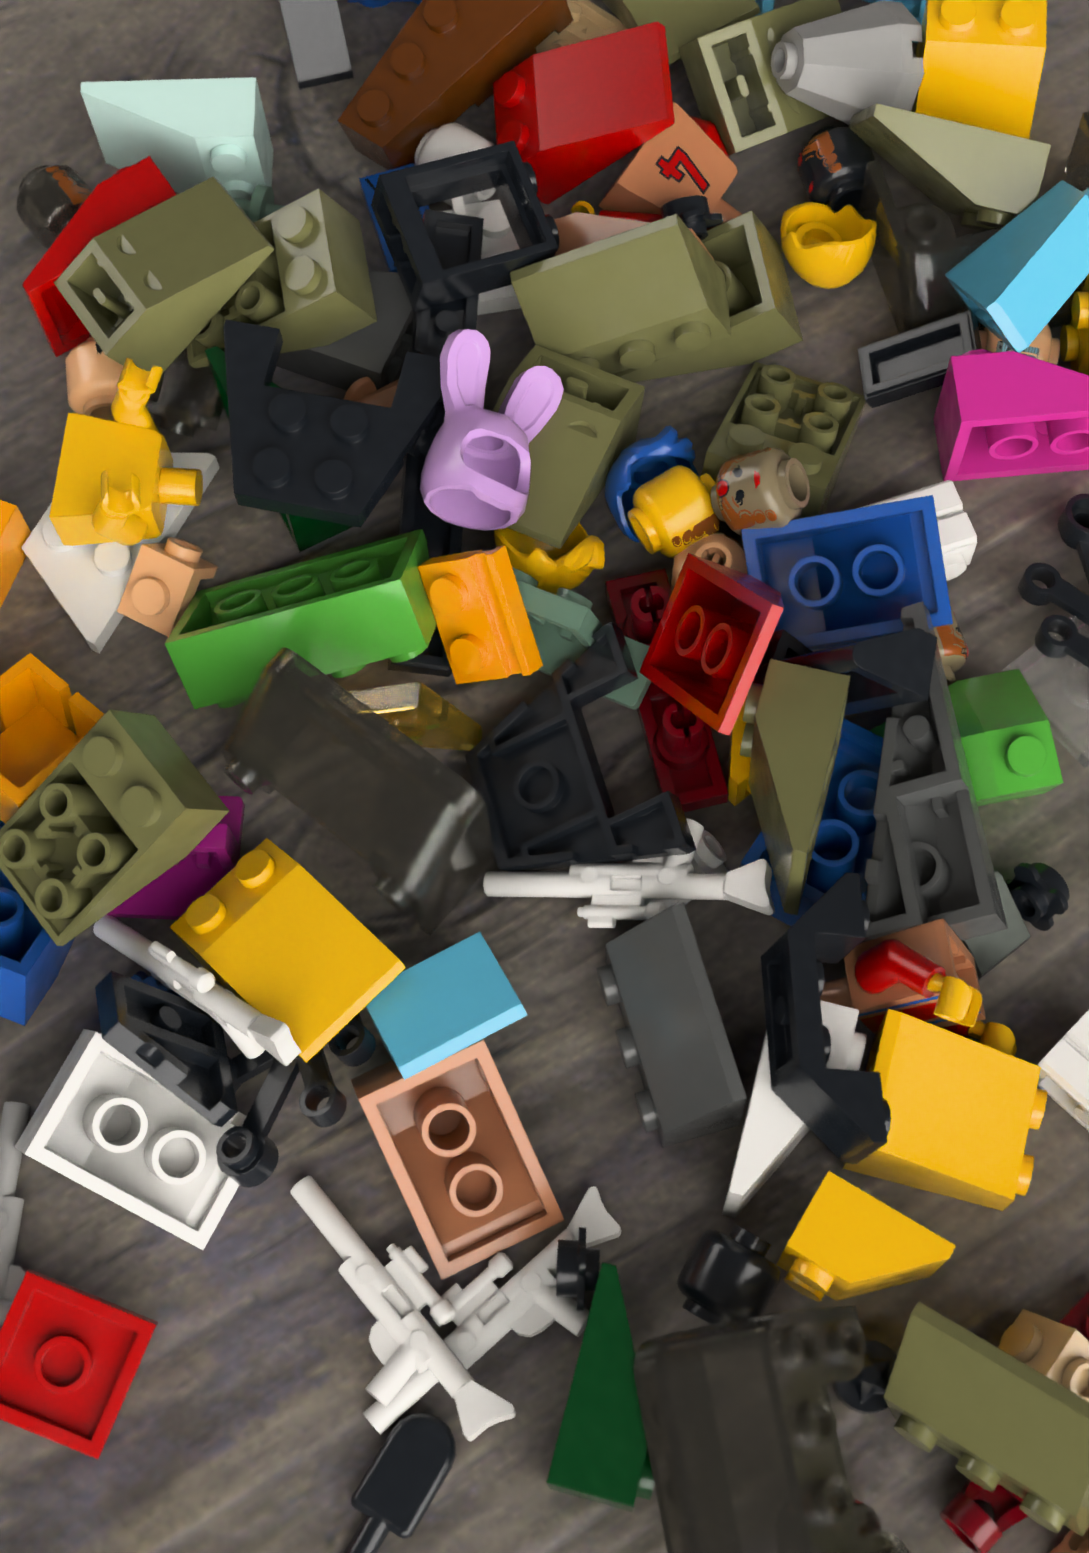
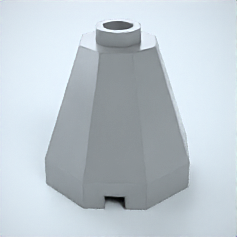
[771,1,924,125]

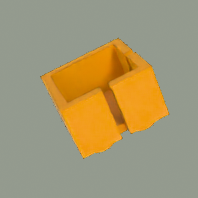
[0,653,104,824]

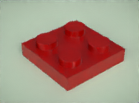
[0,1269,158,1459]

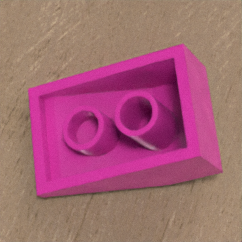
[933,349,1089,481]

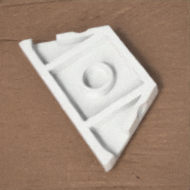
[21,452,220,654]

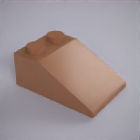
[351,1039,565,1280]

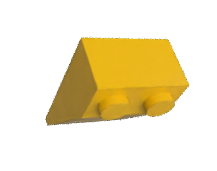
[170,838,406,1063]

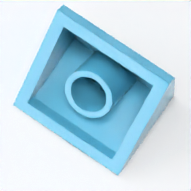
[365,932,527,1080]

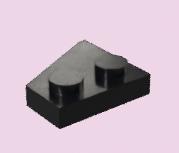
[95,971,238,1127]

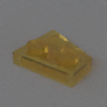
[310,682,483,751]

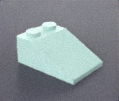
[80,77,273,200]

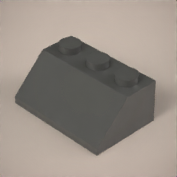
[596,903,747,1148]

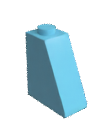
[945,180,1089,353]

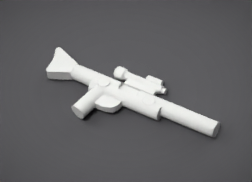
[483,818,775,928]
[93,915,301,1067]
[290,1176,516,1441]
[363,1186,622,1435]

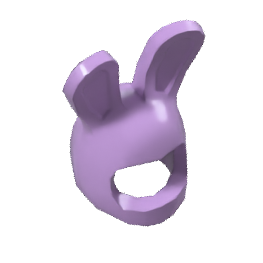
[420,329,564,531]

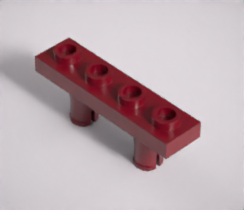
[605,568,729,812]

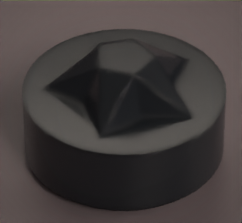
[831,1340,897,1414]

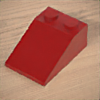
[493,21,675,205]
[22,156,177,357]
[639,553,784,736]

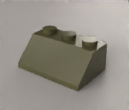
[510,214,732,374]
[884,1301,1089,1537]

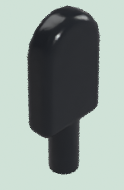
[344,1413,456,1553]

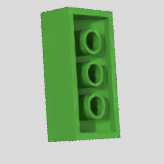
[164,529,437,709]

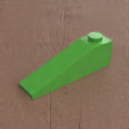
[870,669,1063,806]

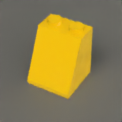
[911,0,1047,139]
[843,1009,1047,1211]

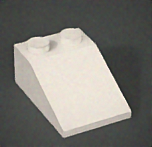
[722,1000,867,1218]
[15,1029,247,1250]

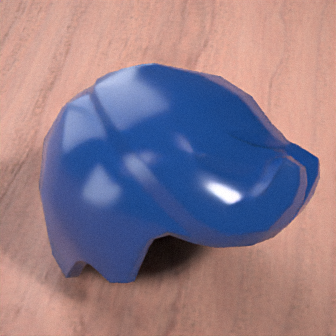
[604,426,699,542]

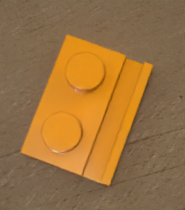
[417,545,543,684]

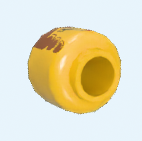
[627,465,720,559]

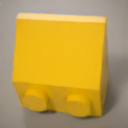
[776,1171,956,1302]

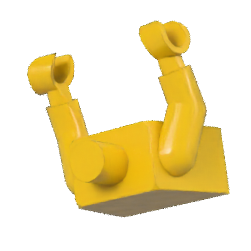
[49,358,203,546]

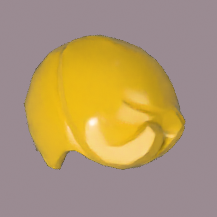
[780,202,877,289]
[494,522,605,594]

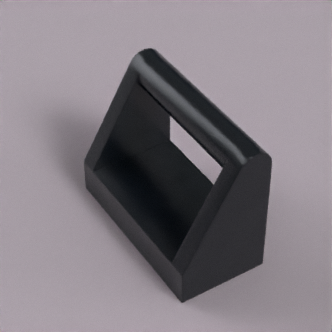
[760,628,937,716]

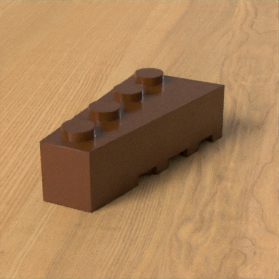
[337,0,574,170]

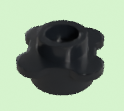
[661,196,723,240]
[1005,862,1070,931]
[556,1227,600,1311]

